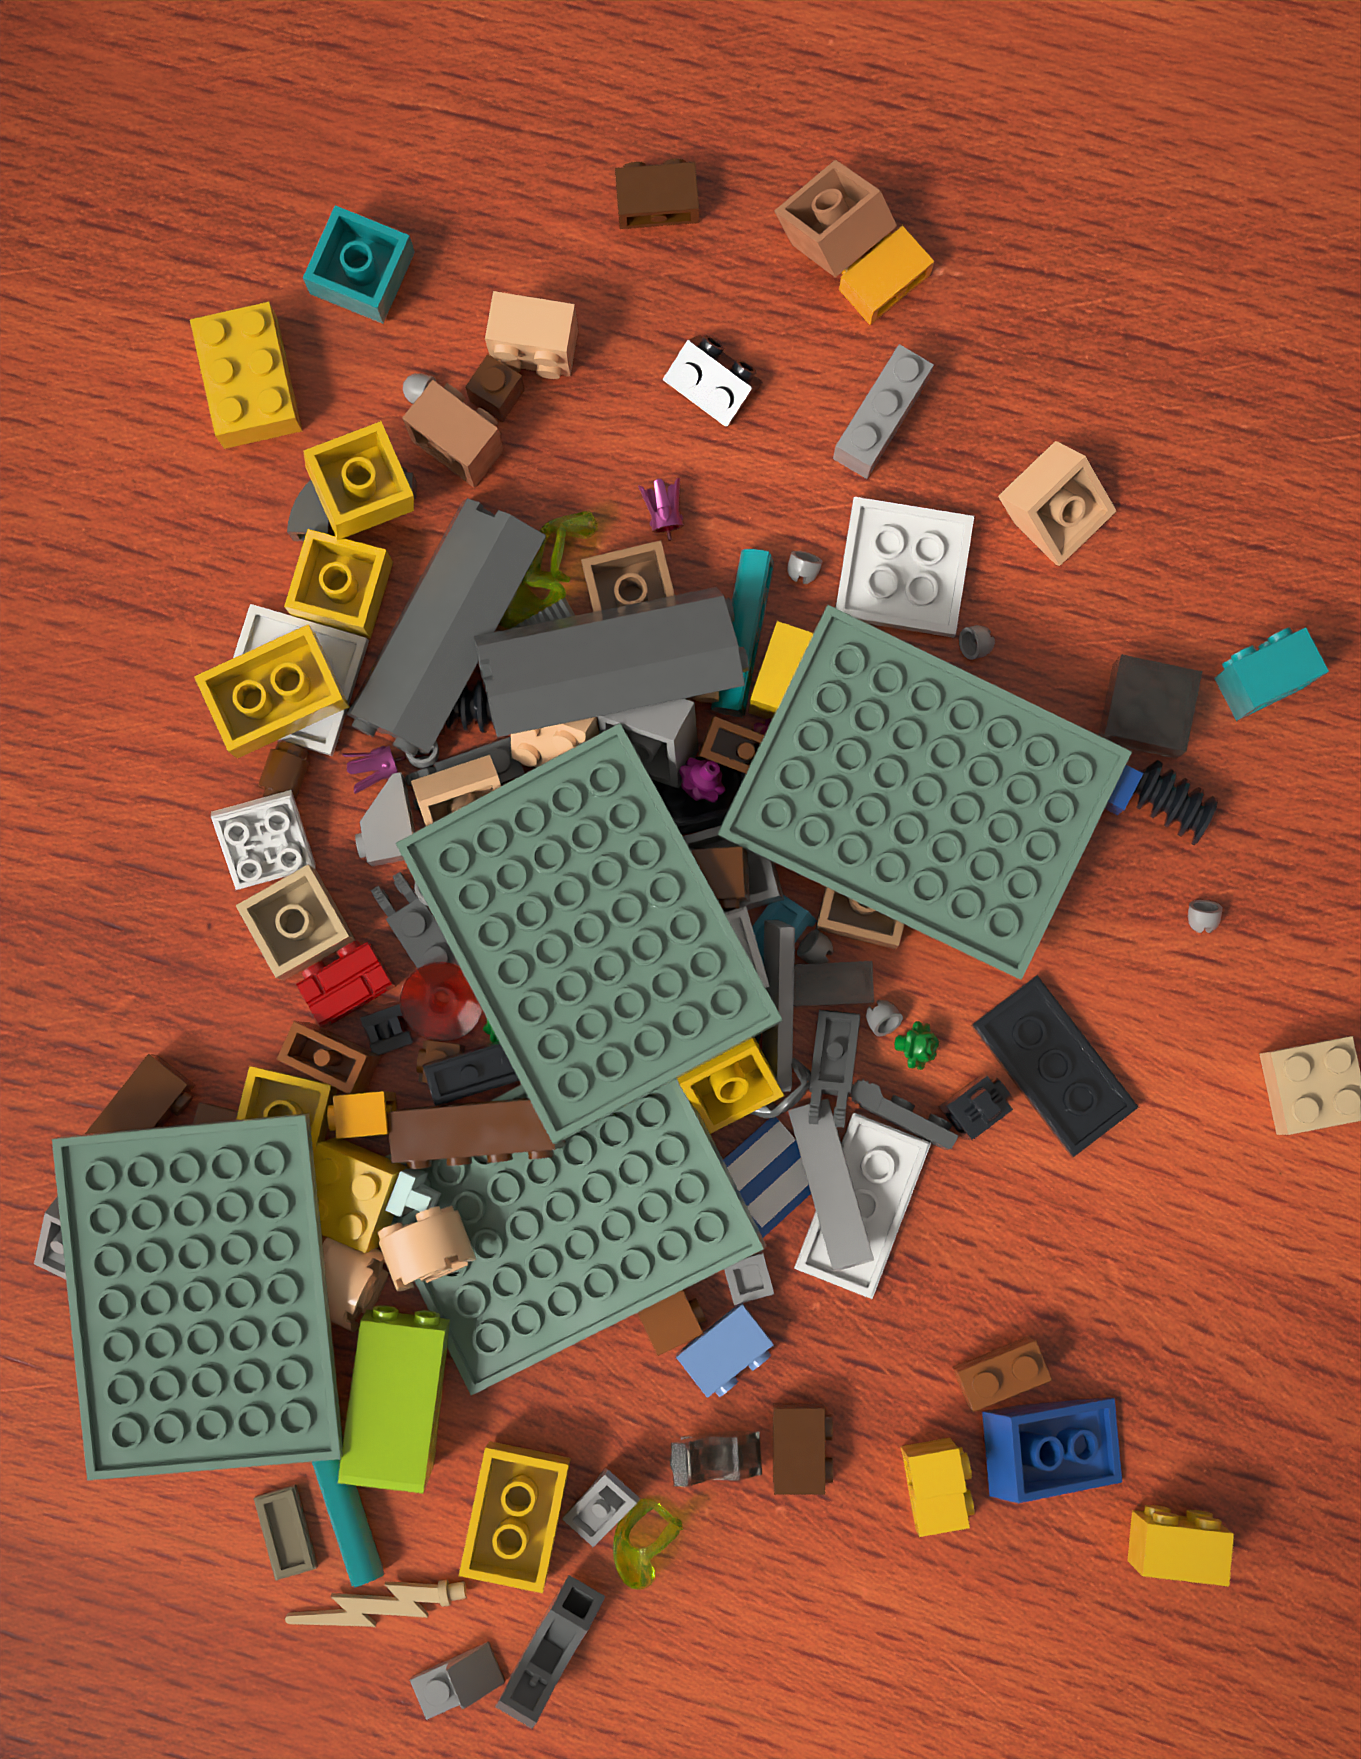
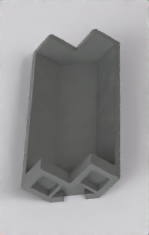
[346,498,546,757]
[474,587,749,737]

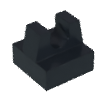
[360,1004,414,1056]

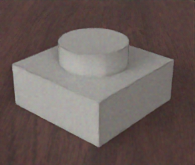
[724,1252,774,1305]

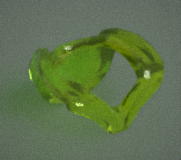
[531,511,598,583]
[499,559,566,629]
[613,1499,683,1590]

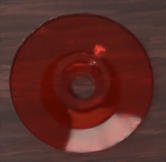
[400,962,482,1042]

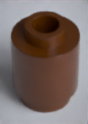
[258,741,309,800]

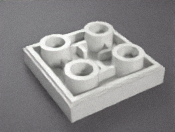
[211,790,315,890]

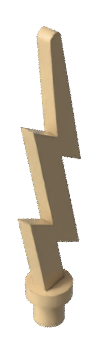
[285,1580,467,1627]

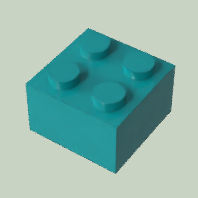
[303,205,415,324]
[1214,627,1329,721]

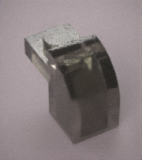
[670,1431,762,1487]

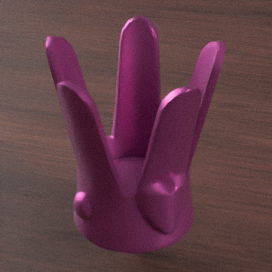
[638,477,684,541]
[342,746,407,794]

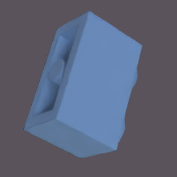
[676,1303,774,1398]

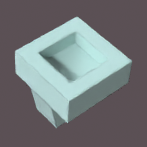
[385,1169,441,1217]

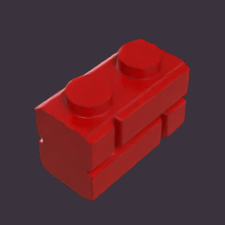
[296,940,396,1028]

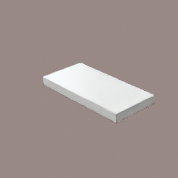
[794,1113,931,1299]

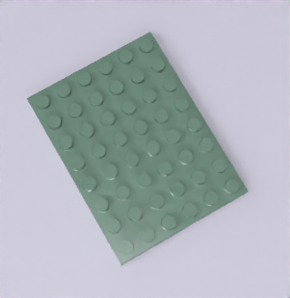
[717,605,1132,980]
[396,723,783,1145]
[385,1079,767,1396]
[52,1113,343,1480]

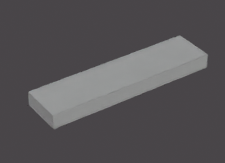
[762,920,795,1092]
[788,1099,875,1272]

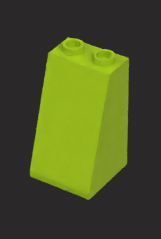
[338,1305,450,1493]

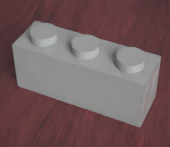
[833,344,934,479]

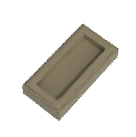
[254,1484,318,1581]

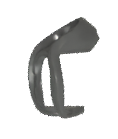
[751,1058,811,1118]

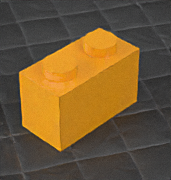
[839,226,934,325]
[327,1091,397,1139]

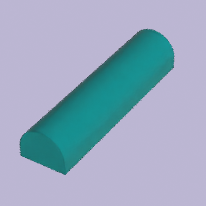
[711,549,774,718]
[312,1459,385,1588]

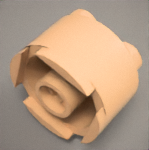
[378,1206,476,1291]
[323,1237,389,1332]

